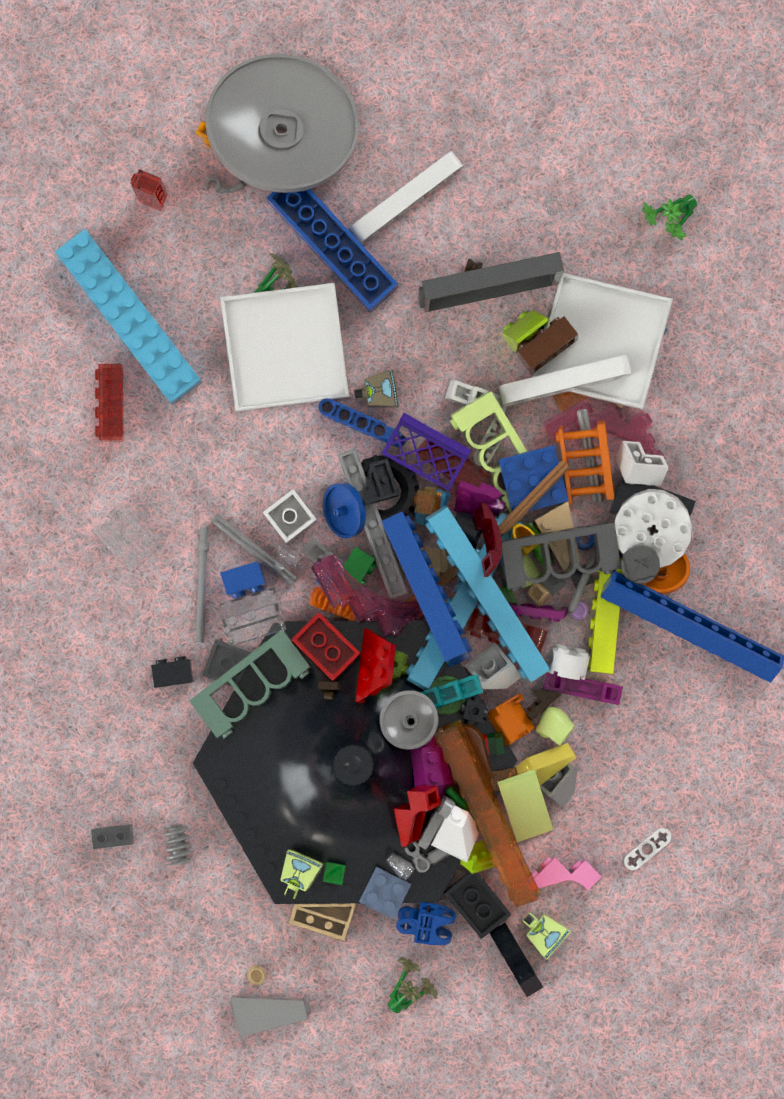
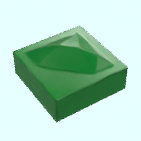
[323,862,346,885]

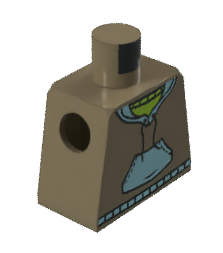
[354,369,399,408]

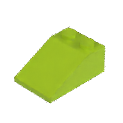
[502,310,549,353]

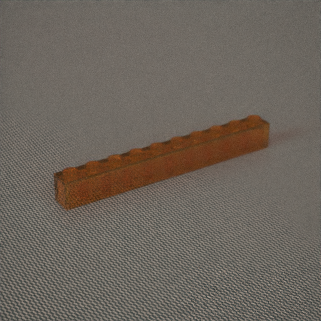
[435,720,540,907]

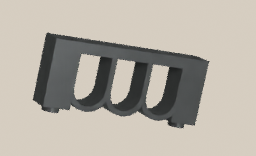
[500,521,621,591]

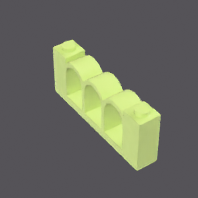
[450,391,527,513]

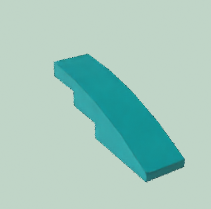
[420,674,484,709]

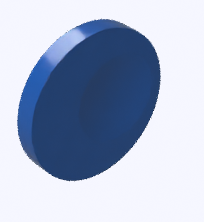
[323,482,366,539]

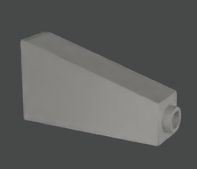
[231,996,311,1037]

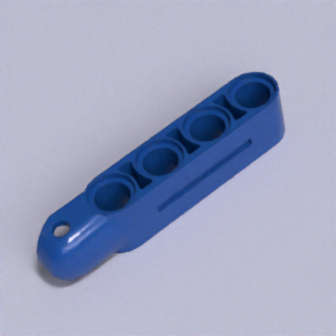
[318,398,406,448]

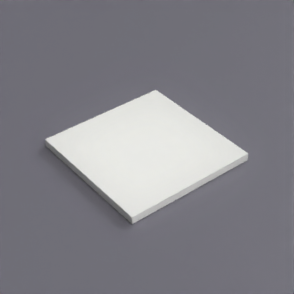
[533,273,673,410]
[220,283,349,411]

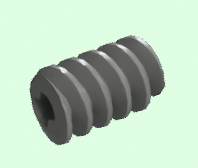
[163,824,191,865]

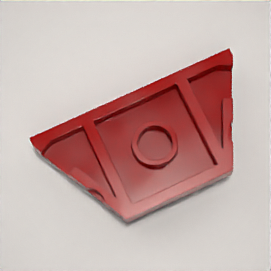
[355,628,396,703]

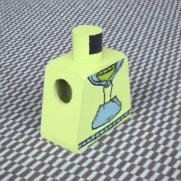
[281,849,324,899]
[522,912,571,960]

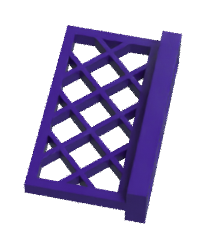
[381,413,471,491]

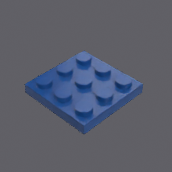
[498,445,568,512]

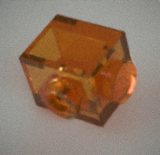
[414,486,442,515]

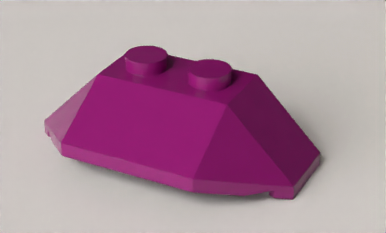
[410,733,454,799]

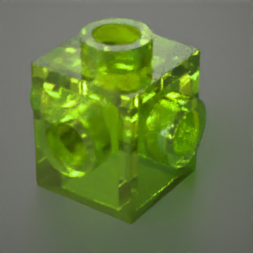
[392,650,409,679]

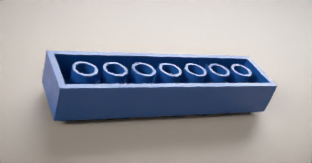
[266,189,398,313]
[381,511,472,667]

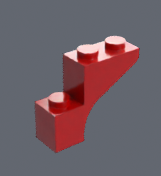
[394,785,441,847]

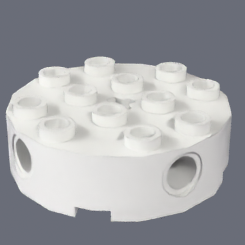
[615,489,692,567]

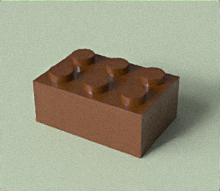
[518,316,578,375]

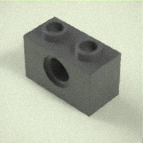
[91,824,134,849]

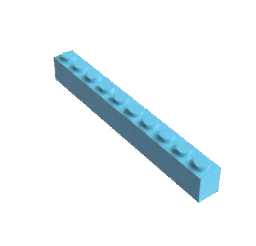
[425,506,550,682]
[406,512,522,690]

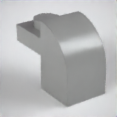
[301,537,345,580]

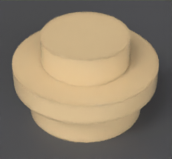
[247,965,266,985]

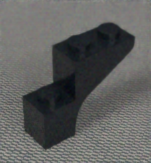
[490,922,544,997]

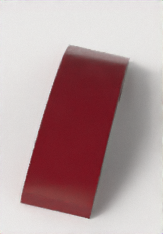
[473,503,502,577]

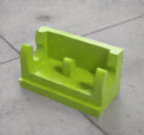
[460,838,503,874]

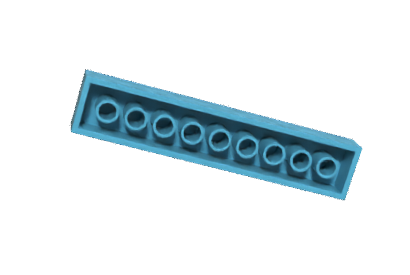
[55,229,202,405]

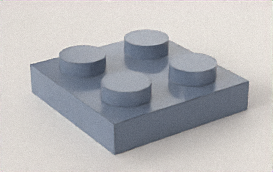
[359,866,411,919]

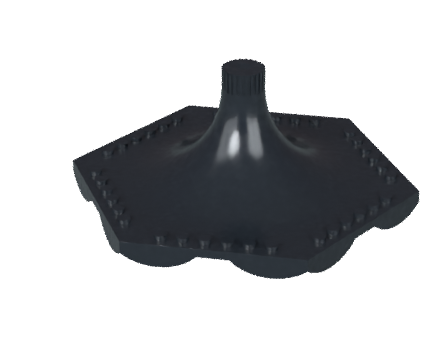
[193,620,518,904]

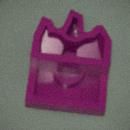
[454,481,507,516]

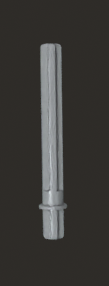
[211,514,297,585]

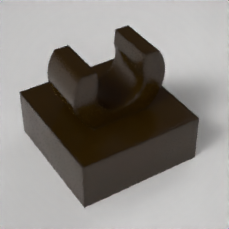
[318,681,341,700]

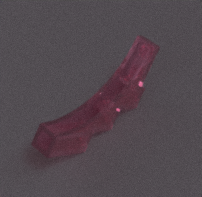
[543,400,665,459]
[311,554,425,637]

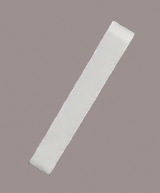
[348,151,464,244]
[499,355,632,406]

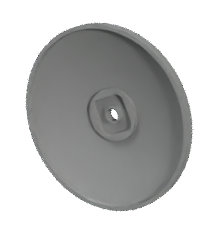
[206,54,359,193]

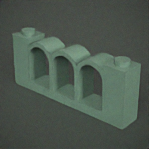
[189,630,312,739]

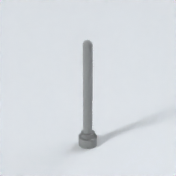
[568,548,596,613]

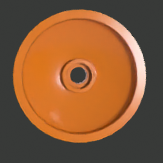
[641,553,690,594]

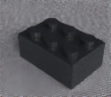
[444,871,511,939]

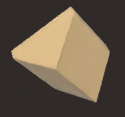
[527,583,552,607]

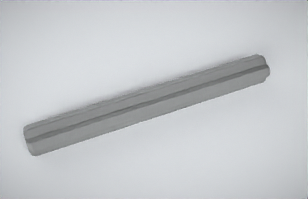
[577,409,603,502]

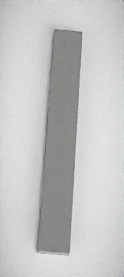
[337,448,408,600]

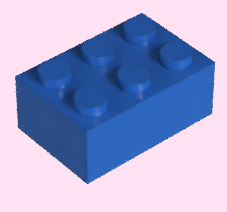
[220,561,267,600]

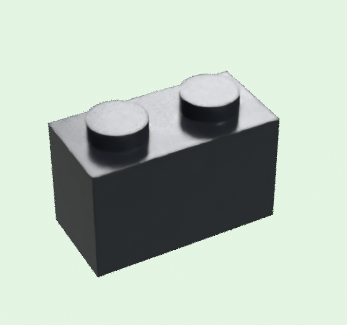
[151,656,194,688]

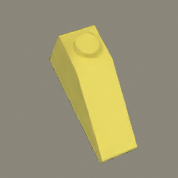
[513,743,577,786]

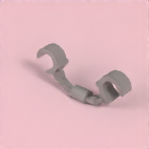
[205,177,247,194]

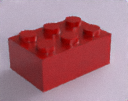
[291,612,361,682]

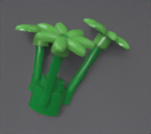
[642,194,697,240]

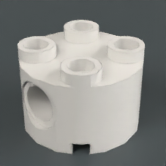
[548,644,590,680]

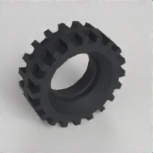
[361,455,419,521]

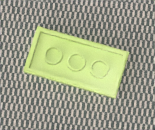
[497,769,553,842]

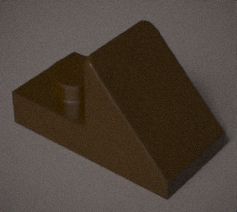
[527,690,561,720]

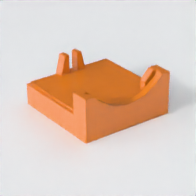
[487,693,535,747]

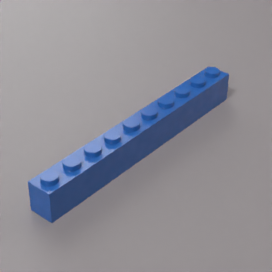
[601,570,784,683]

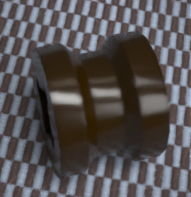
[464,258,483,272]

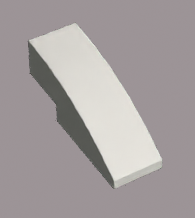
[445,380,507,414]

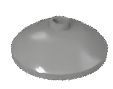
[380,691,439,750]

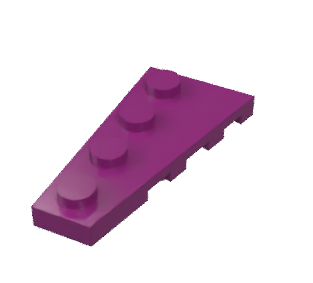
[508,602,568,622]

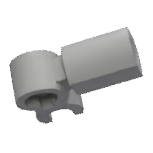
[405,841,450,872]

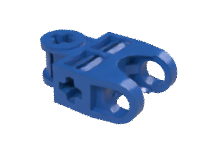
[396,902,456,945]

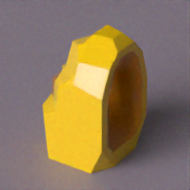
[511,523,539,556]

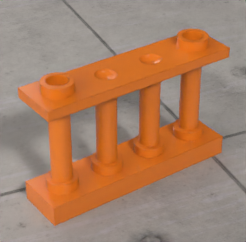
[555,420,615,505]

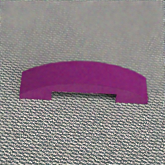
[543,672,623,705]

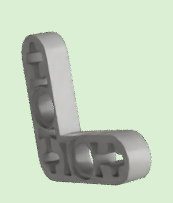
[417,795,455,850]

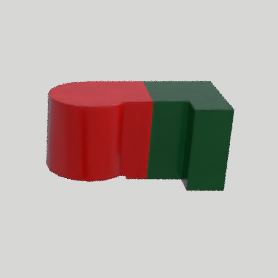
[483,732,505,755]

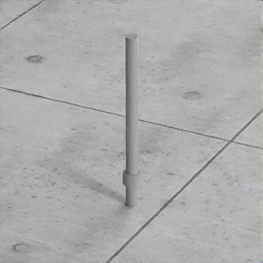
[196,527,209,642]

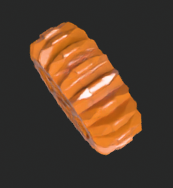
[309,587,361,621]

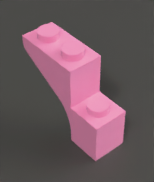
[527,856,602,890]

